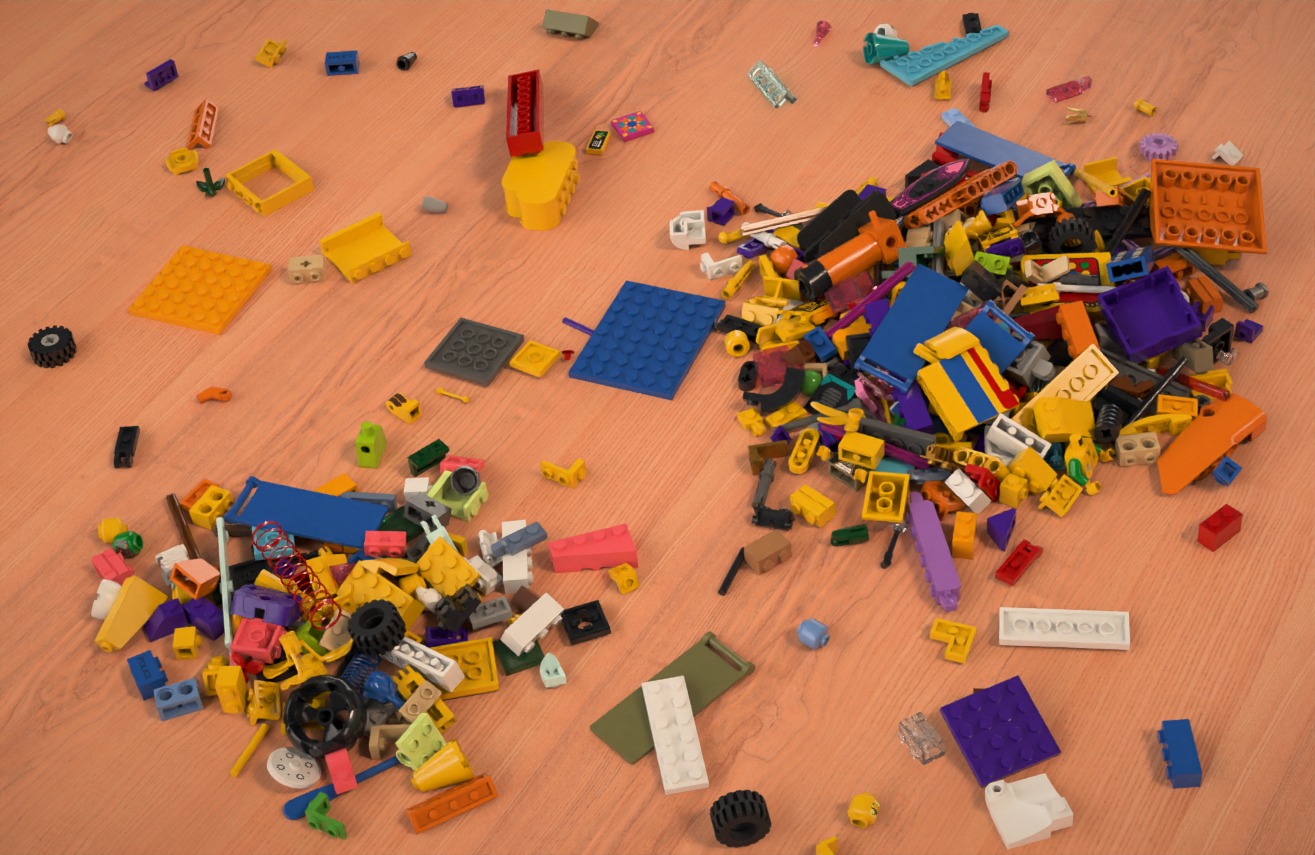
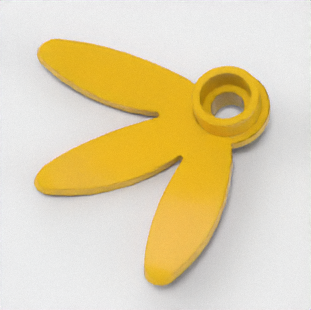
[810,402,866,432]

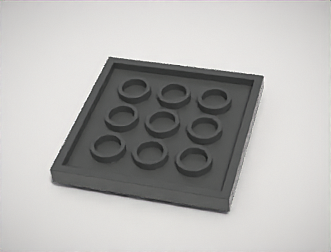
[424,318,524,386]

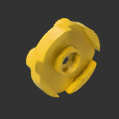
[165,148,199,175]

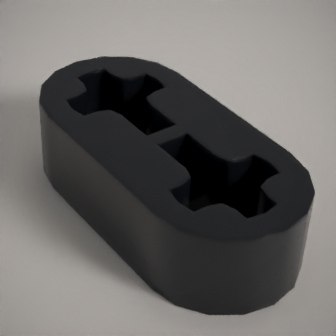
[738,361,759,392]

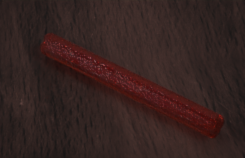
[1155,366,1231,401]

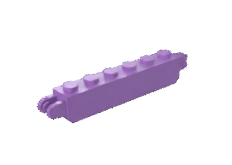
[905,491,961,612]

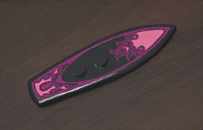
[890,158,971,216]

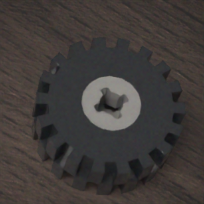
[28,325,77,368]

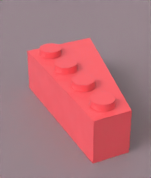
[548,523,638,573]

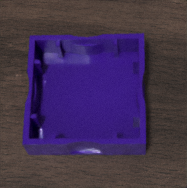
[1097,266,1202,364]

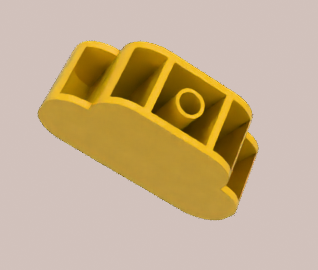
[501,141,580,231]

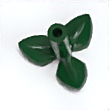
[196,168,225,196]

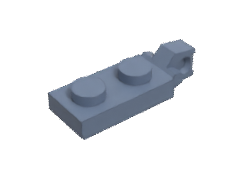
[491,521,548,558]

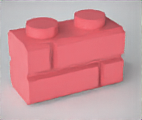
[91,548,134,586]

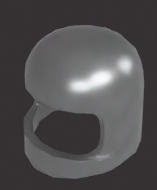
[451,466,481,495]

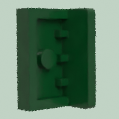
[407,439,450,477]

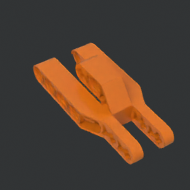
[903,161,1017,229]

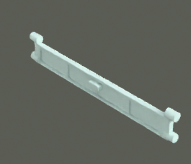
[216,517,234,655]

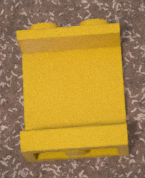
[1083,157,1133,193]

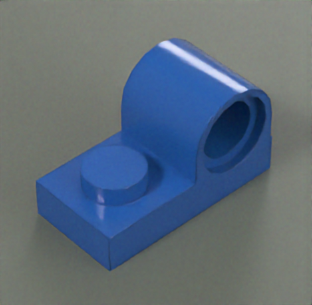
[804,326,838,363]

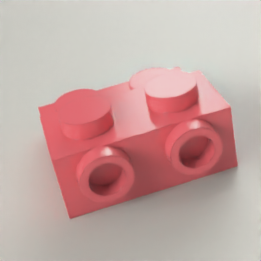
[230,617,288,664]

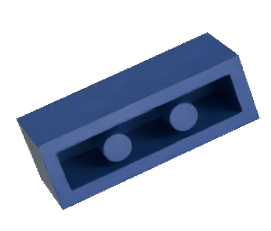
[1157,719,1202,789]

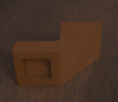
[1109,375,1155,400]

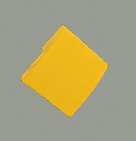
[924,327,980,359]
[360,557,419,576]

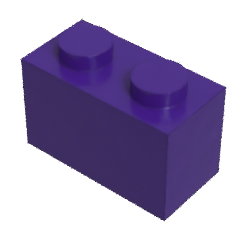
[182,597,225,641]

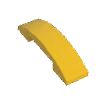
[1119,414,1192,436]

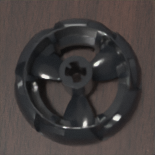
[283,674,367,759]

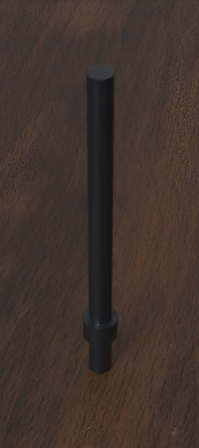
[1111,357,1188,445]

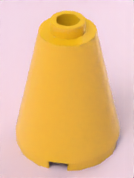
[411,738,475,792]

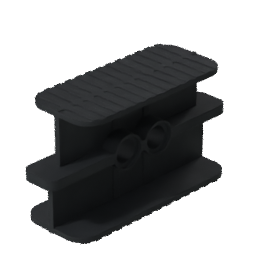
[797,189,896,263]

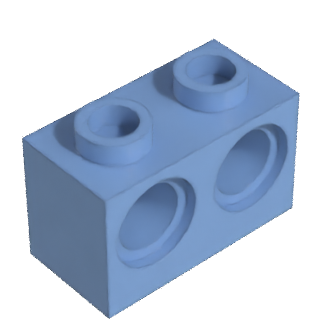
[153,678,204,721]

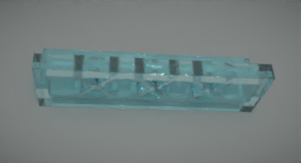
[747,59,797,109]

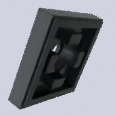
[561,600,611,645]

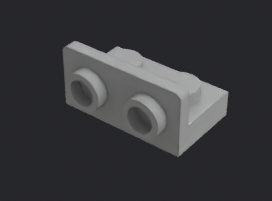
[468,596,513,630]

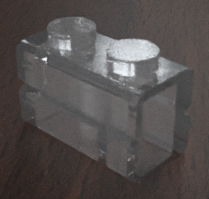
[897,712,945,765]

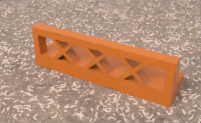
[187,99,219,150]
[404,773,498,834]

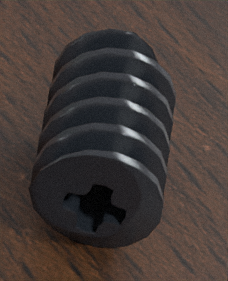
[1094,405,1124,443]

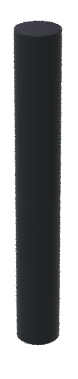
[718,547,744,596]

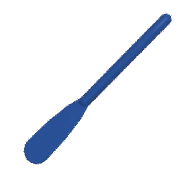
[283,756,401,820]

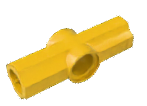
[254,569,316,614]

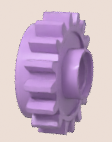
[1139,132,1178,161]

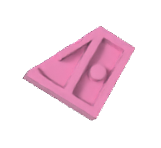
[854,377,887,423]

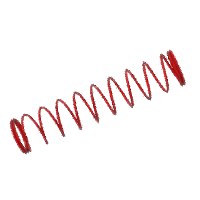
[252,521,342,630]

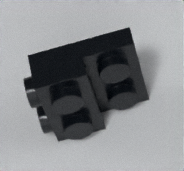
[1202,318,1234,364]
[434,583,482,633]

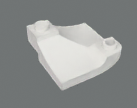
[985,773,1074,850]

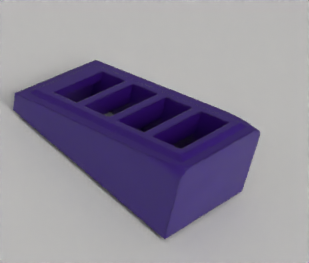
[424,627,468,648]

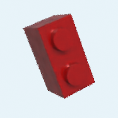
[1197,504,1243,552]

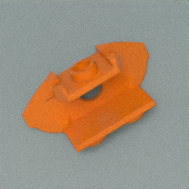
[1013,192,1067,228]

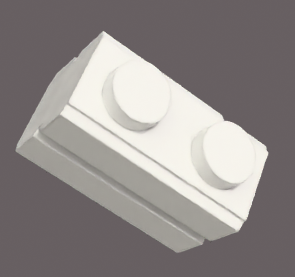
[945,469,991,515]

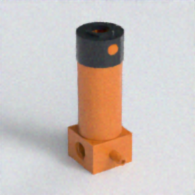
[794,211,906,302]

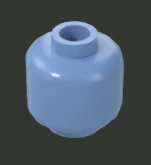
[797,618,830,650]

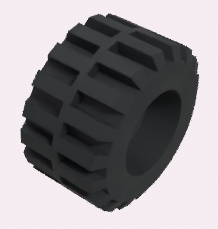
[1049,217,1096,254]
[347,599,406,657]
[710,790,771,848]

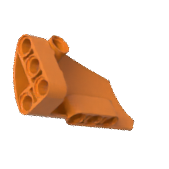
[1156,392,1267,495]

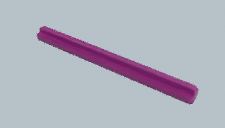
[825,261,916,340]
[821,422,931,469]

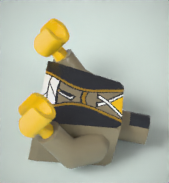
[816,446,876,492]

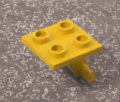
[762,276,802,306]

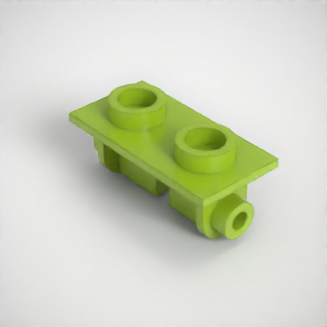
[973,251,1012,275]

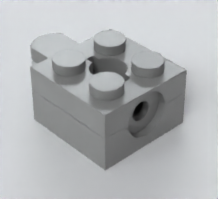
[1001,332,1056,387]

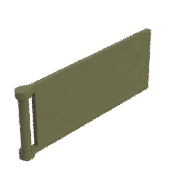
[590,631,755,765]

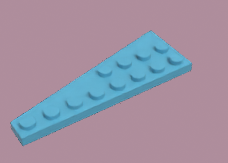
[880,25,1009,87]

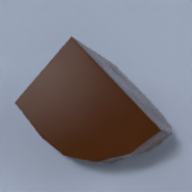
[510,585,541,612]

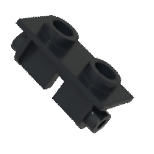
[752,505,795,531]

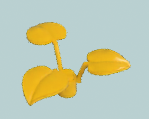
[263,631,354,690]

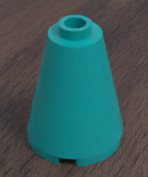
[863,33,910,65]

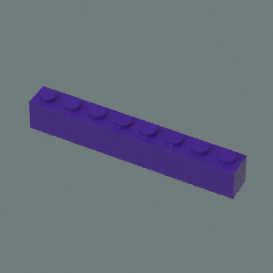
[863,298,934,434]

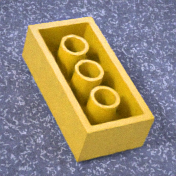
[335,560,425,634]

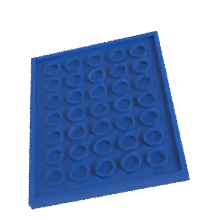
[569,280,726,400]

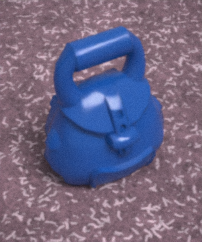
[362,670,406,710]

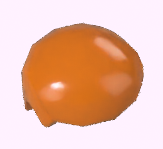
[770,245,798,274]

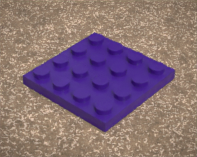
[939,675,1061,788]

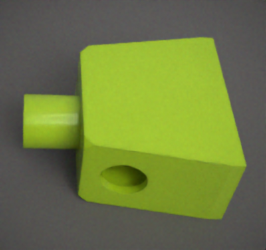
[355,421,387,469]

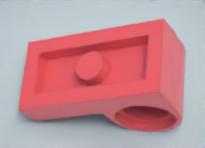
[325,748,358,794]

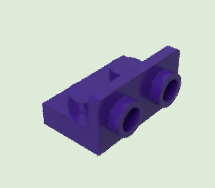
[145,59,179,91]
[451,85,485,107]
[985,237,1025,258]

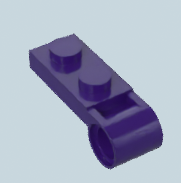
[737,229,777,259]

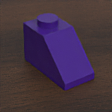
[144,598,189,643]

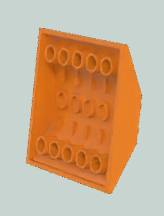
[1149,159,1267,254]

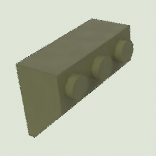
[542,9,599,39]

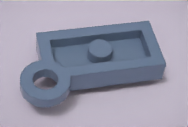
[907,467,951,484]

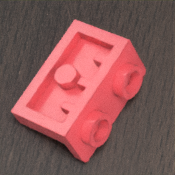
[440,455,485,477]
[364,531,406,558]

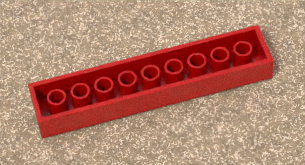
[506,69,544,157]

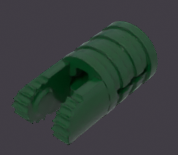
[831,524,869,546]

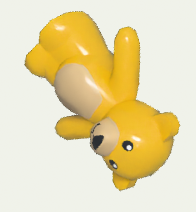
[944,209,993,239]

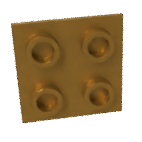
[920,444,966,474]

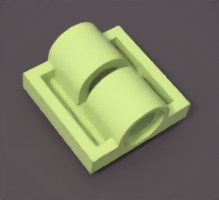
[395,713,447,771]

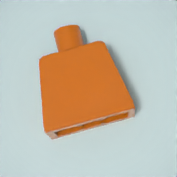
[170,558,221,600]

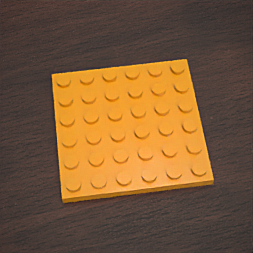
[128,245,272,335]

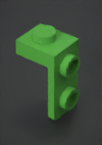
[305,792,347,840]

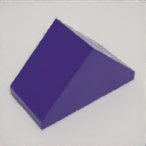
[987,508,1017,551]

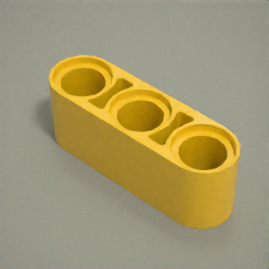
[953,447,1010,482]

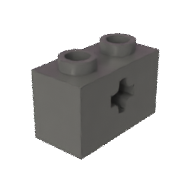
[403,492,452,532]

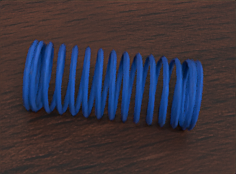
[329,649,381,711]

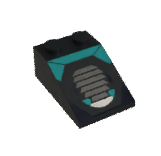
[804,363,870,415]

